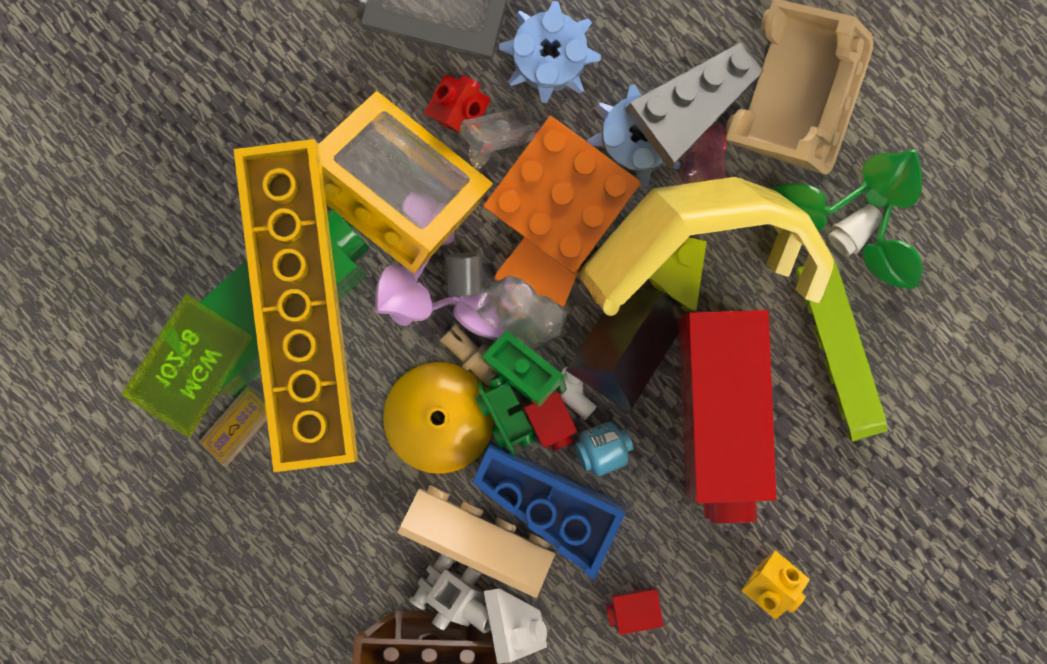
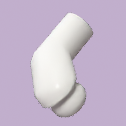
[559,367,597,420]

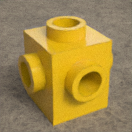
[741,550,810,620]

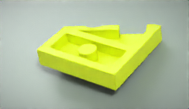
[648,237,707,313]

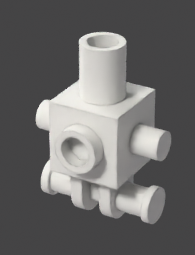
[409,553,491,633]

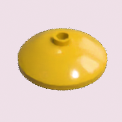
[383,362,494,474]

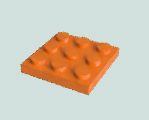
[483,115,642,274]

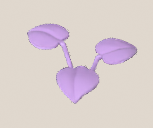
[375,193,505,340]

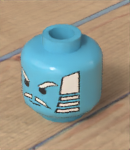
[575,422,633,476]

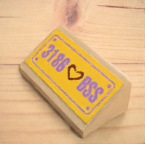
[199,386,267,467]

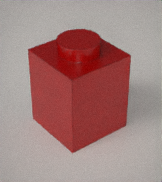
[524,391,577,451]
[606,587,664,635]

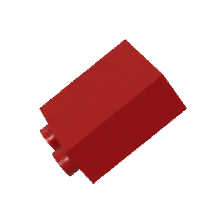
[678,310,777,523]

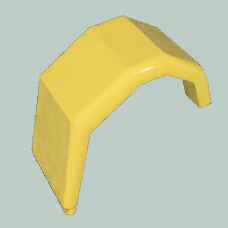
[580,177,834,316]

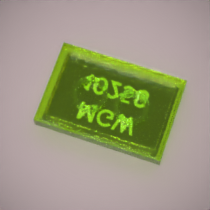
[121,294,254,438]

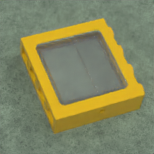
[319,91,493,274]

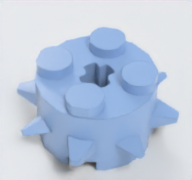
[499,1,601,103]
[587,85,681,187]

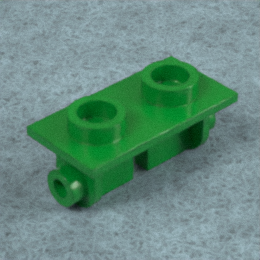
[475,375,535,456]

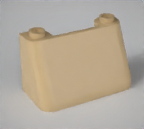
[726,0,874,175]

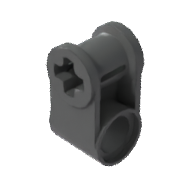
[444,250,483,296]

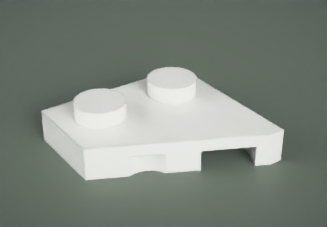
[484,588,547,664]

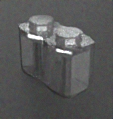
[476,276,567,348]

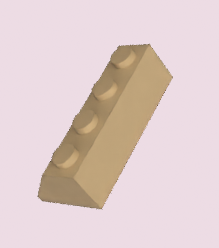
[397,485,555,598]

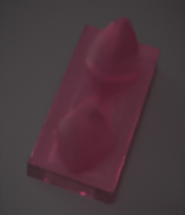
[684,124,727,184]

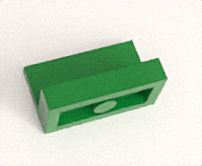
[482,330,567,407]

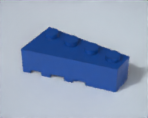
[473,442,626,580]

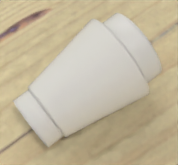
[828,204,883,257]

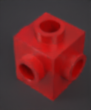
[424,75,491,138]

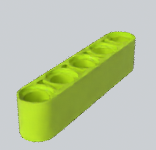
[796,258,888,442]

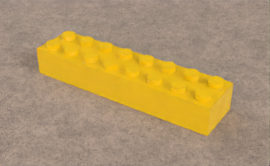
[233,139,358,472]

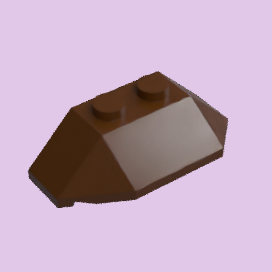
[352,611,505,664]

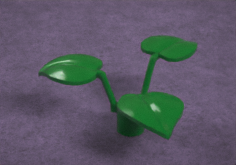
[772,149,923,289]

